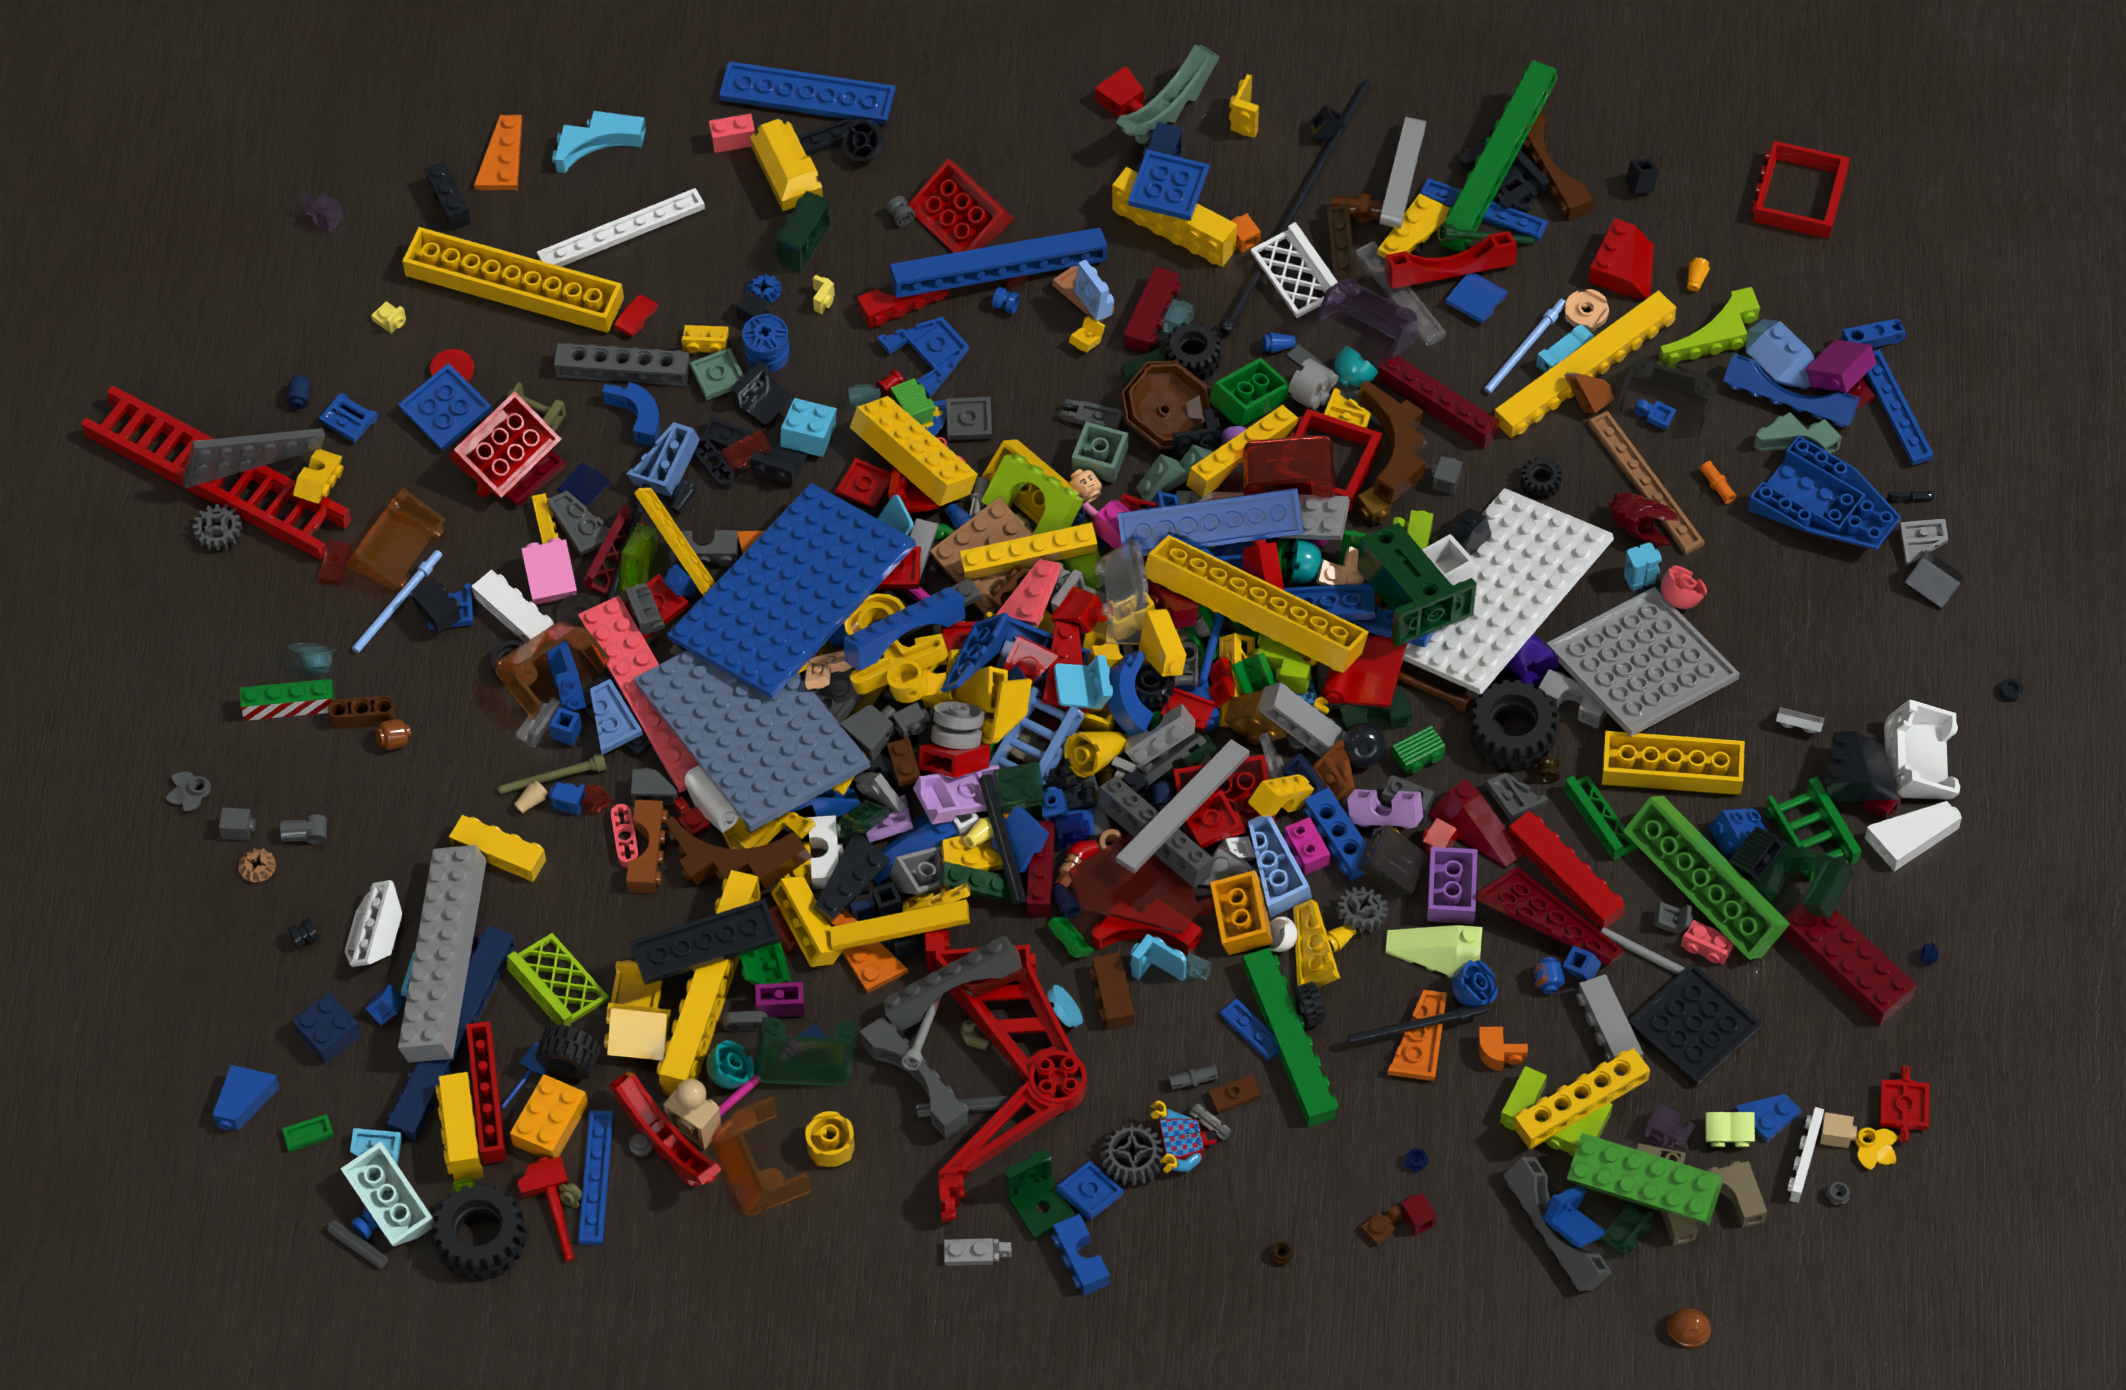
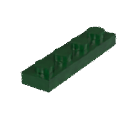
[939,862,1028,905]

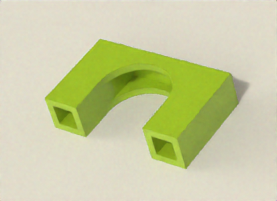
[981,453,1084,535]
[1500,1066,1613,1157]

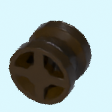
[1537,756,1560,783]

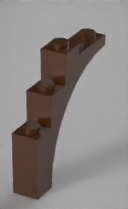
[1357,380,1427,505]
[665,816,812,889]

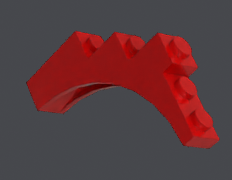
[608,1071,722,1186]

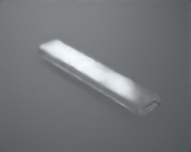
[1355,241,1447,346]

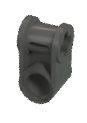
[1175,642,1199,688]

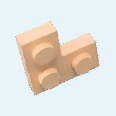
[1316,547,1365,586]
[805,650,853,690]

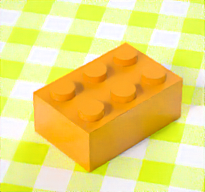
[1210,870,1274,955]
[510,1074,588,1159]

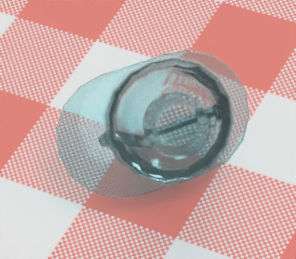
[288,643,338,673]

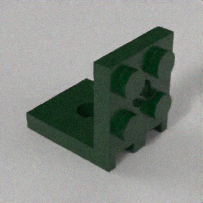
[1004,1149,1076,1241]

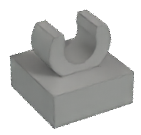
[1112,756,1139,779]

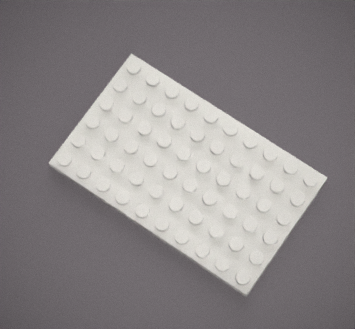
[1376,488,1614,694]

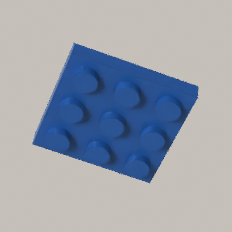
[1128,149,1210,221]
[398,363,493,451]

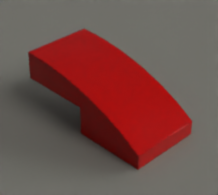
[614,295,658,337]
[1208,657,1235,708]

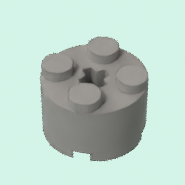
[1288,358,1339,410]

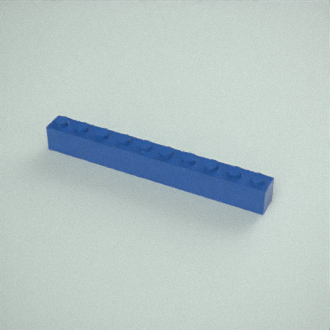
[889,228,1108,298]

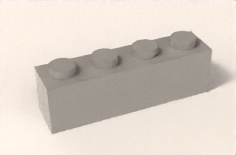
[1258,682,1342,757]
[1576,974,1644,1073]

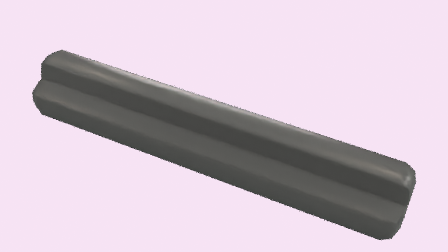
[327,1220,388,1269]

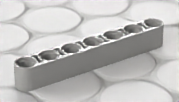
[1379,117,1427,229]

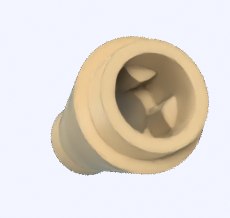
[514,780,548,814]

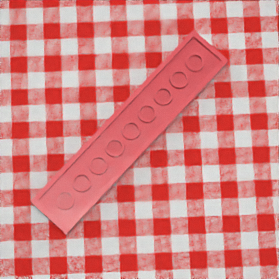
[578,596,698,793]

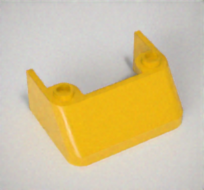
[946,649,1032,744]

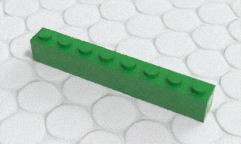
[1243,948,1338,1127]

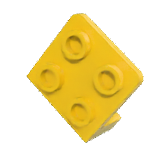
[1229,74,1259,138]

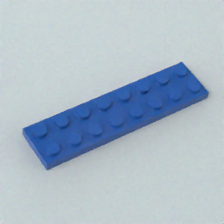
[719,61,896,125]
[1117,488,1303,558]

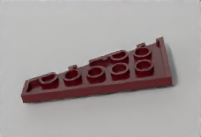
[1475,867,1625,966]

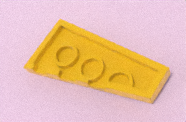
[1377,194,1449,258]
[1293,899,1340,987]

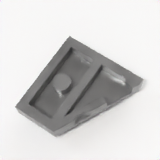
[1201,845,1258,886]

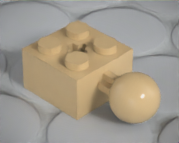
[664,1079,722,1150]

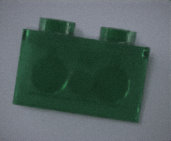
[1182,731,1218,767]
[839,800,890,838]
[1600,1203,1654,1258]

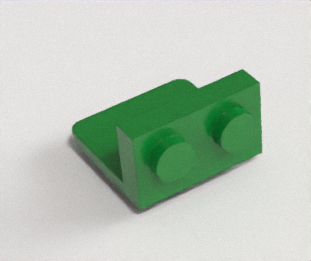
[738,941,791,985]

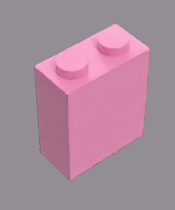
[521,538,578,605]

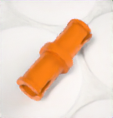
[1700,461,1737,504]

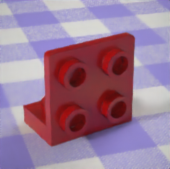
[888,468,939,514]

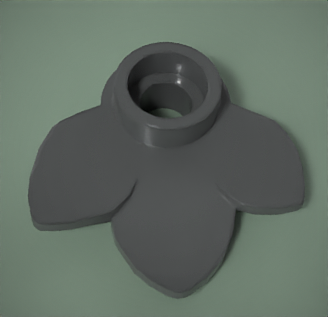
[166,772,211,812]

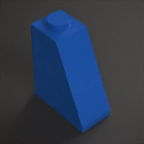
[213,1065,279,1130]

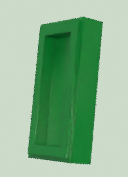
[282,1114,335,1152]

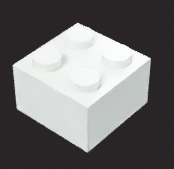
[1422,534,1478,586]

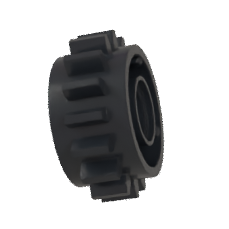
[1135,662,1175,709]

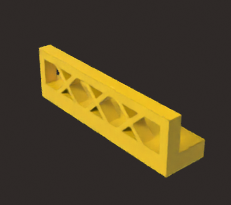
[1219,633,1255,728]

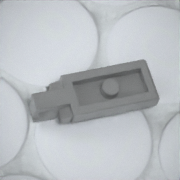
[944,1238,1012,1266]

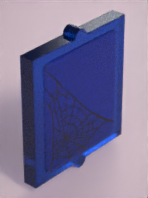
[557,462,611,508]

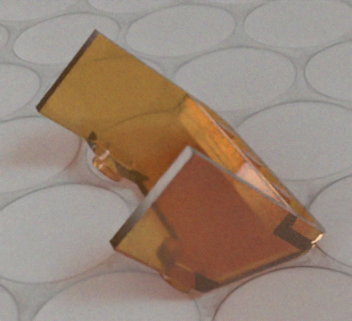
[496,621,610,720]
[712,1096,812,1215]

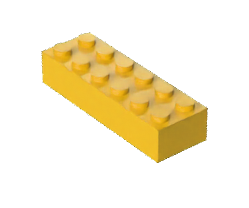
[1112,167,1237,267]
[850,396,978,506]
[1602,731,1745,795]

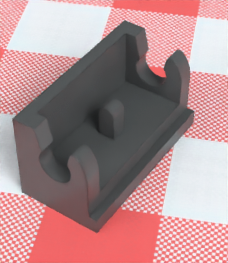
[625,583,665,636]

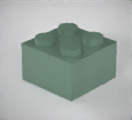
[1072,421,1128,483]

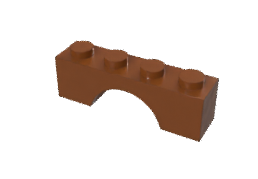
[626,800,668,894]

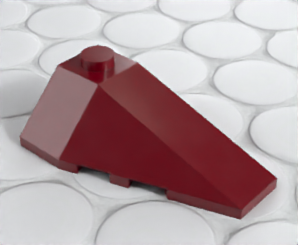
[1429,778,1524,868]

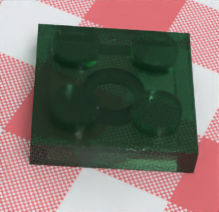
[994,762,1046,812]

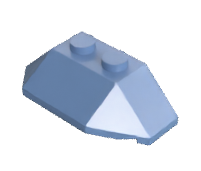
[1746,319,1815,390]

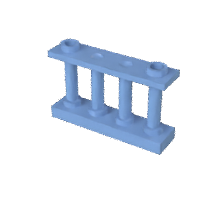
[989,687,1085,794]

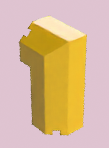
[750,119,823,211]

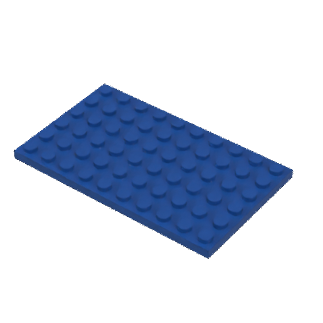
[667,483,916,699]

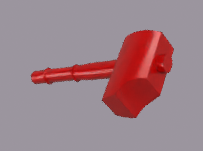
[518,1156,574,1262]

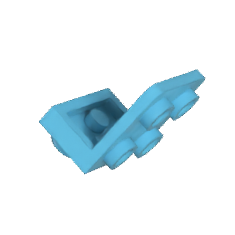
[877,495,913,535]
[1053,655,1113,709]
[1130,934,1187,981]

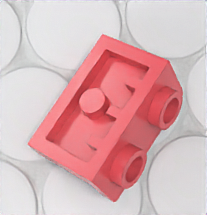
[1681,920,1734,965]

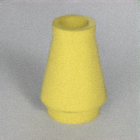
[963,817,994,848]

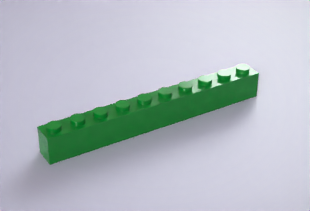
[1437,60,1558,253]

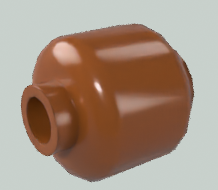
[375,718,411,750]

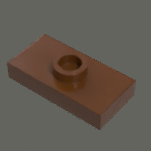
[1208,1074,1261,1114]

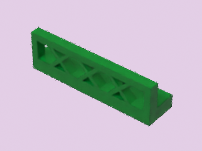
[1564,775,1638,861]

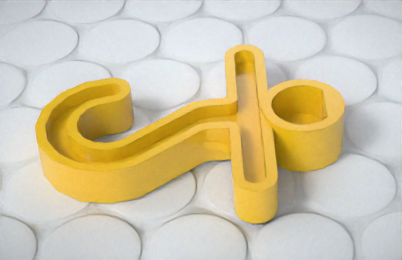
[844,593,948,703]

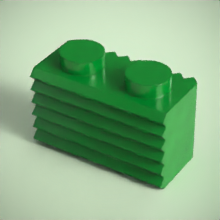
[1391,725,1445,775]

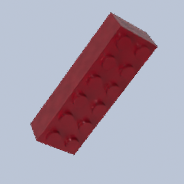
[1782,891,1917,1026]

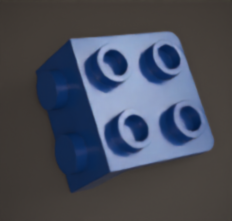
[1707,808,1769,863]
[1543,1185,1605,1247]

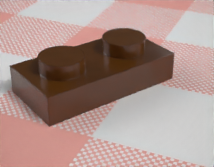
[887,738,921,787]

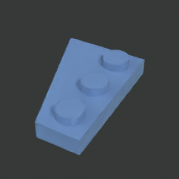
[590,679,643,755]

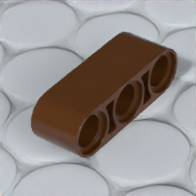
[328,696,397,729]

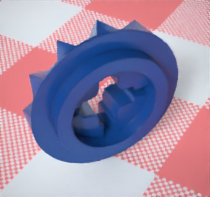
[746,273,781,303]

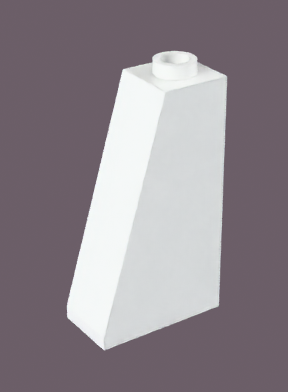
[1865,801,1962,871]

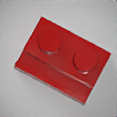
[1160,688,1216,733]

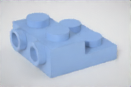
[1074,260,1114,321]

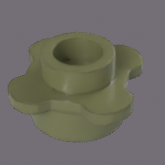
[559,1183,582,1208]

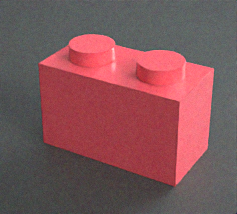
[709,114,756,153]

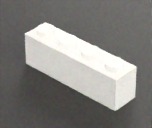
[471,570,555,652]

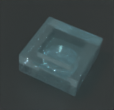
[1186,953,1211,980]

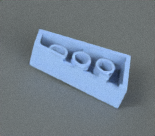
[1248,815,1312,918]

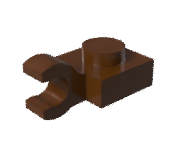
[1361,1204,1403,1247]

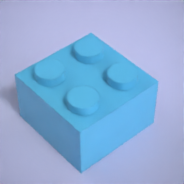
[780,398,837,457]

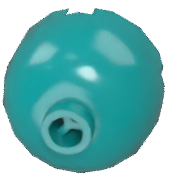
[1334,345,1378,387]
[1288,539,1325,584]
[706,1040,755,1089]

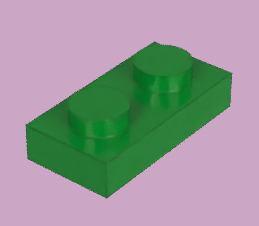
[1047,917,1094,958]

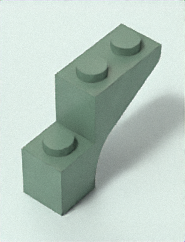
[1754,412,1842,454]
[1136,445,1213,502]

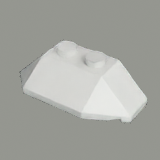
[344,880,402,967]

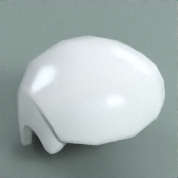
[1269,916,1298,952]

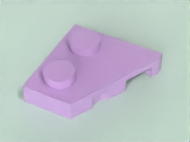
[864,795,913,842]

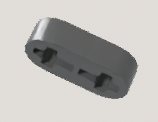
[723,1011,768,1032]

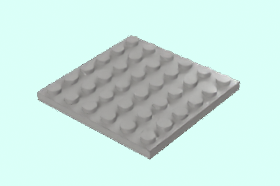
[1546,587,1740,737]

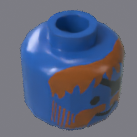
[1533,957,1565,994]

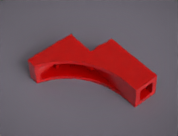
[1091,899,1202,956]

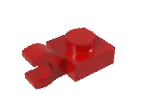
[674,796,710,837]

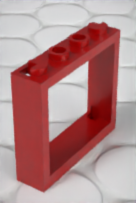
[1751,141,1850,239]
[1273,409,1383,512]

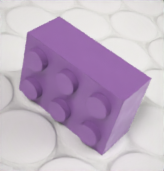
[1427,847,1478,924]

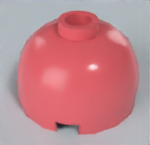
[1660,565,1707,609]

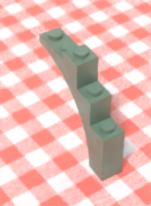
[1116,45,1220,145]

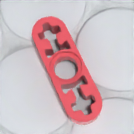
[611,804,639,868]

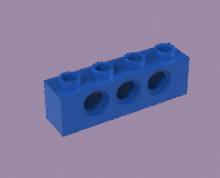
[1303,787,1376,881]

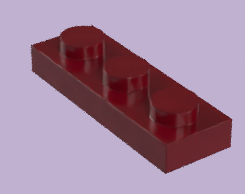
[504,450,567,507]

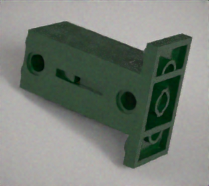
[1357,522,1477,647]

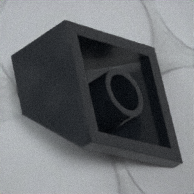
[1429,508,1492,556]

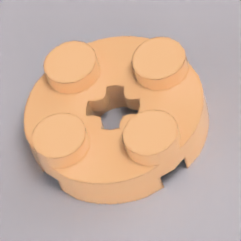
[1565,289,1609,332]

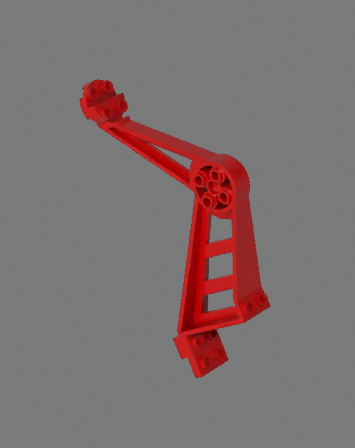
[925,928,1087,1222]

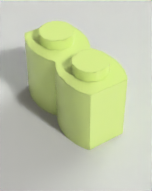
[1705,1112,1755,1147]

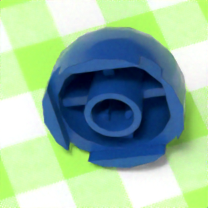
[1451,960,1498,1008]

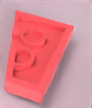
[996,559,1062,626]

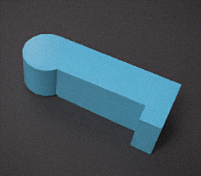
[1536,324,1594,373]

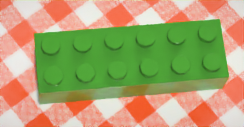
[1567,1133,1724,1226]

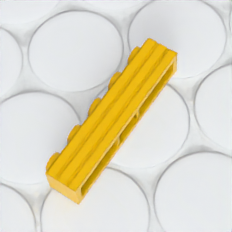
[532,493,559,544]

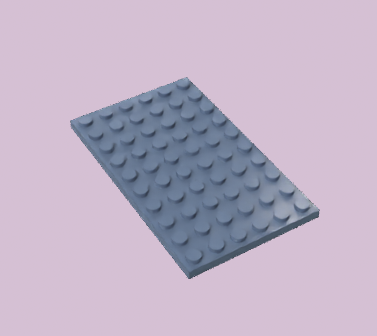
[634,650,871,832]

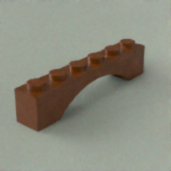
[1522,111,1594,221]

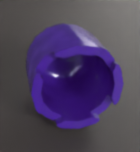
[1506,633,1559,688]

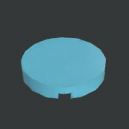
[1047,985,1083,1029]

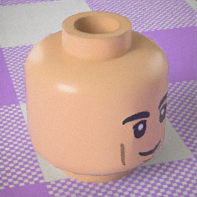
[1069,469,1102,503]

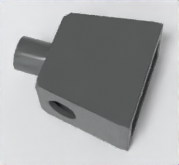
[840,705,896,761]

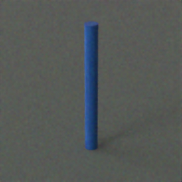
[1198,612,1224,684]

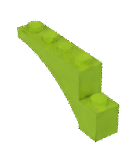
[1659,287,1760,365]
[1253,633,1311,695]

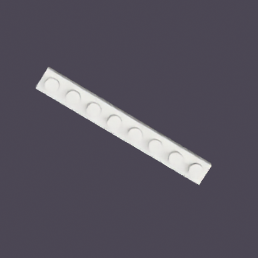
[537,188,705,267]

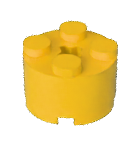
[805,1111,855,1167]

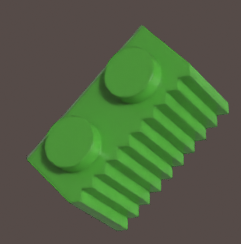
[890,378,935,425]

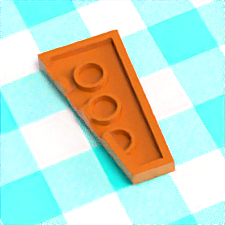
[474,115,522,190]

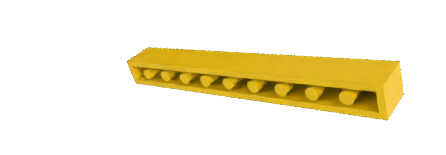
[1494,290,1676,439]

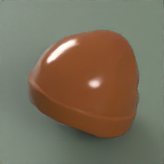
[1667,1308,1711,1348]

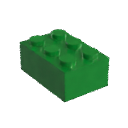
[1209,358,1290,427]

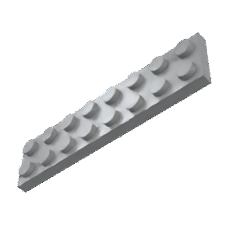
[1176,491,1350,540]

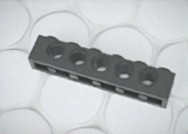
[554,343,690,386]
[1097,776,1214,888]

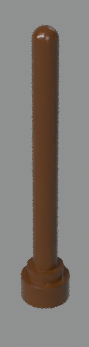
[1398,671,1472,713]

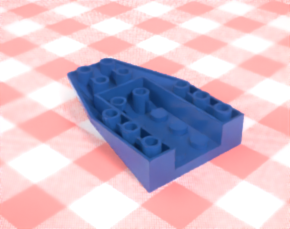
[1748,435,1901,550]

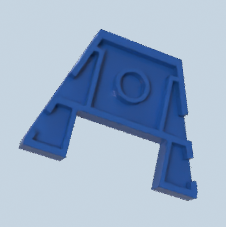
[877,317,969,398]

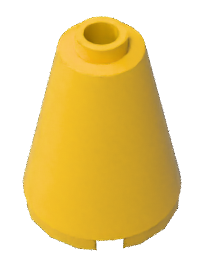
[1064,731,1126,778]

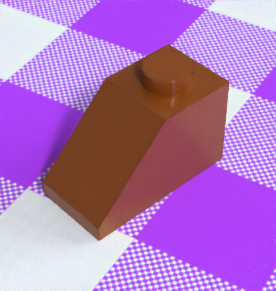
[1564,373,1615,413]

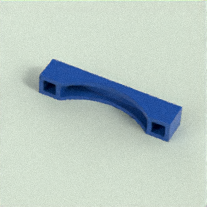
[1723,353,1861,427]
[843,587,965,671]

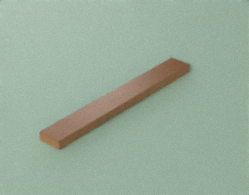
[1588,411,1705,555]

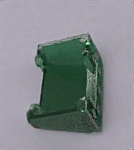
[756,1017,857,1086]

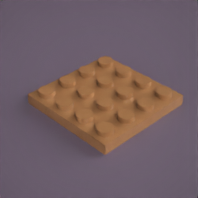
[930,497,1056,616]

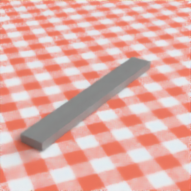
[1116,739,1250,873]

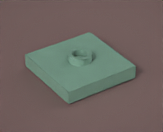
[689,348,744,401]

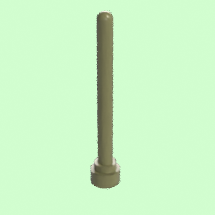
[498,753,607,794]

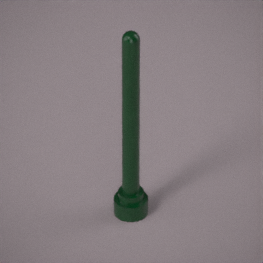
[1438,224,1535,245]

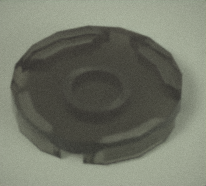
[556,594,599,637]

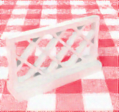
[1250,222,1342,318]

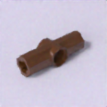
[1331,194,1384,223]

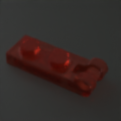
[959,967,1028,998]

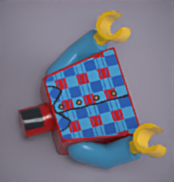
[1151,1101,1217,1173]

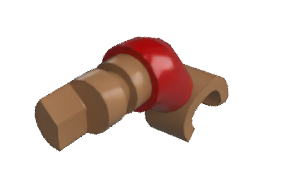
[1055,829,1122,888]

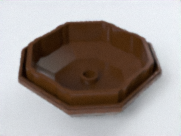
[1120,361,1215,450]

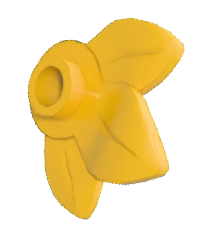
[1855,1128,1898,1170]

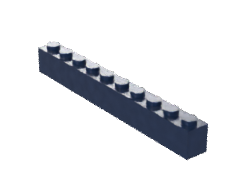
[386,925,516,1143]

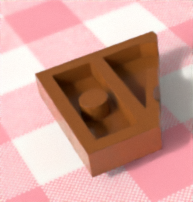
[1312,740,1355,803]

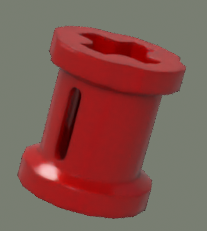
[876,370,905,397]

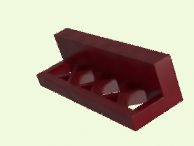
[582,504,644,596]

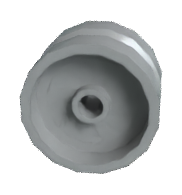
[931,701,985,749]

